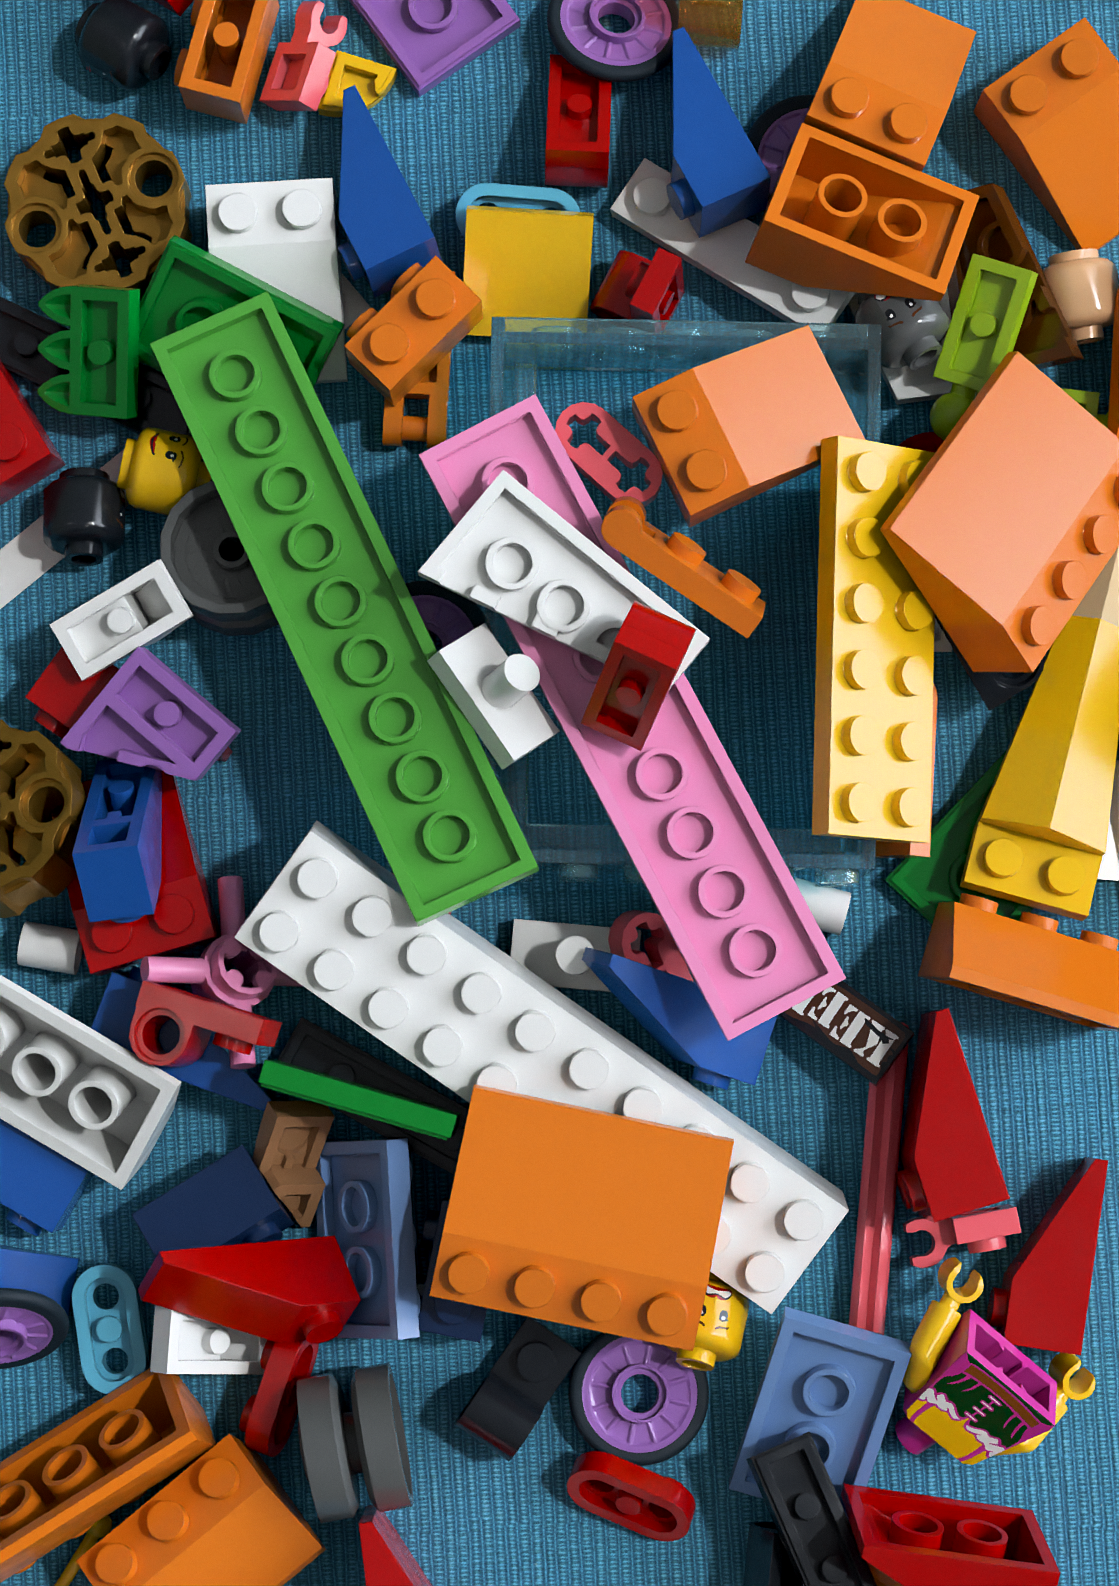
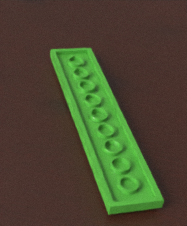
[150,291,539,927]

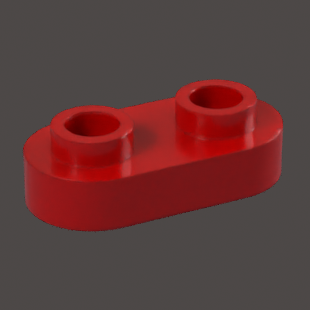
[239,1340,319,1457]
[567,1451,696,1542]

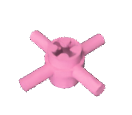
[140,876,304,1069]

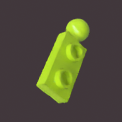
[930,253,1038,440]

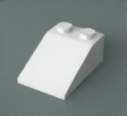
[205,178,348,384]

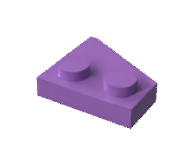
[60,646,241,781]

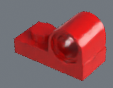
[545,54,612,188]
[590,247,685,347]
[581,601,697,751]
[129,980,282,1068]

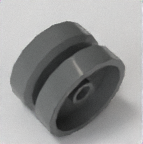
[160,480,278,636]
[297,1362,414,1523]

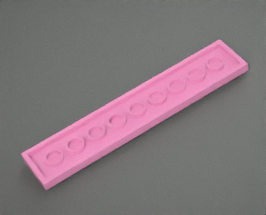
[419,394,846,1041]

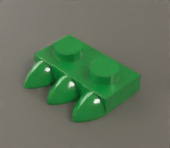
[37,284,140,419]

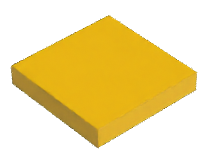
[463,205,594,342]

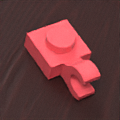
[259,1,347,111]
[903,1204,1022,1268]

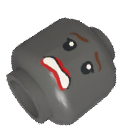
[854,293,950,370]

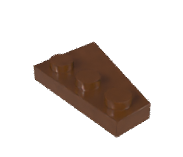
[947,183,1084,369]

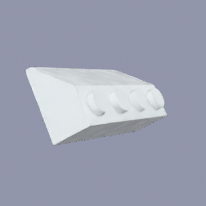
[0,975,182,1190]

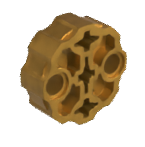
[4,113,192,300]
[0,719,87,918]

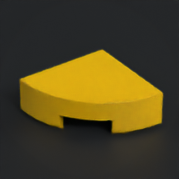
[318,50,397,117]

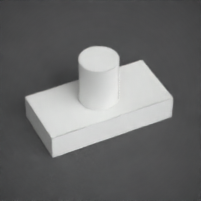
[427,623,560,770]
[511,919,641,992]

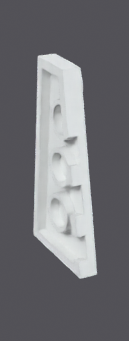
[418,470,710,691]

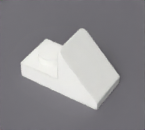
[49,559,194,681]
[150,1305,268,1375]

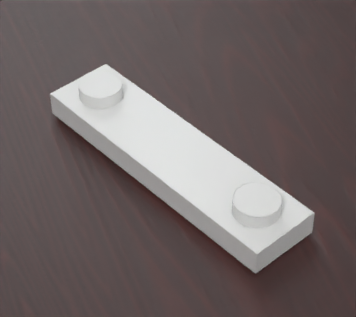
[610,158,855,343]

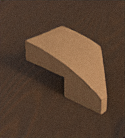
[252,1101,335,1228]

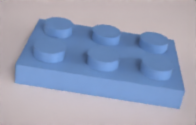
[316,1138,421,1340]
[729,1306,912,1523]

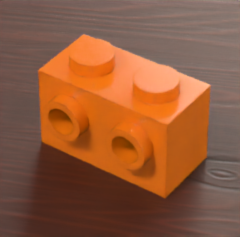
[174,0,280,124]
[344,255,483,406]

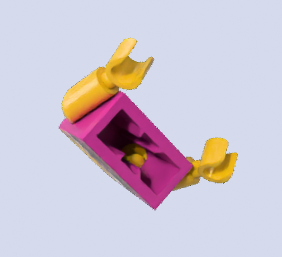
[895,1257,1095,1465]

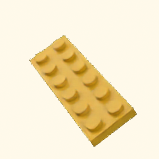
[812,435,935,844]

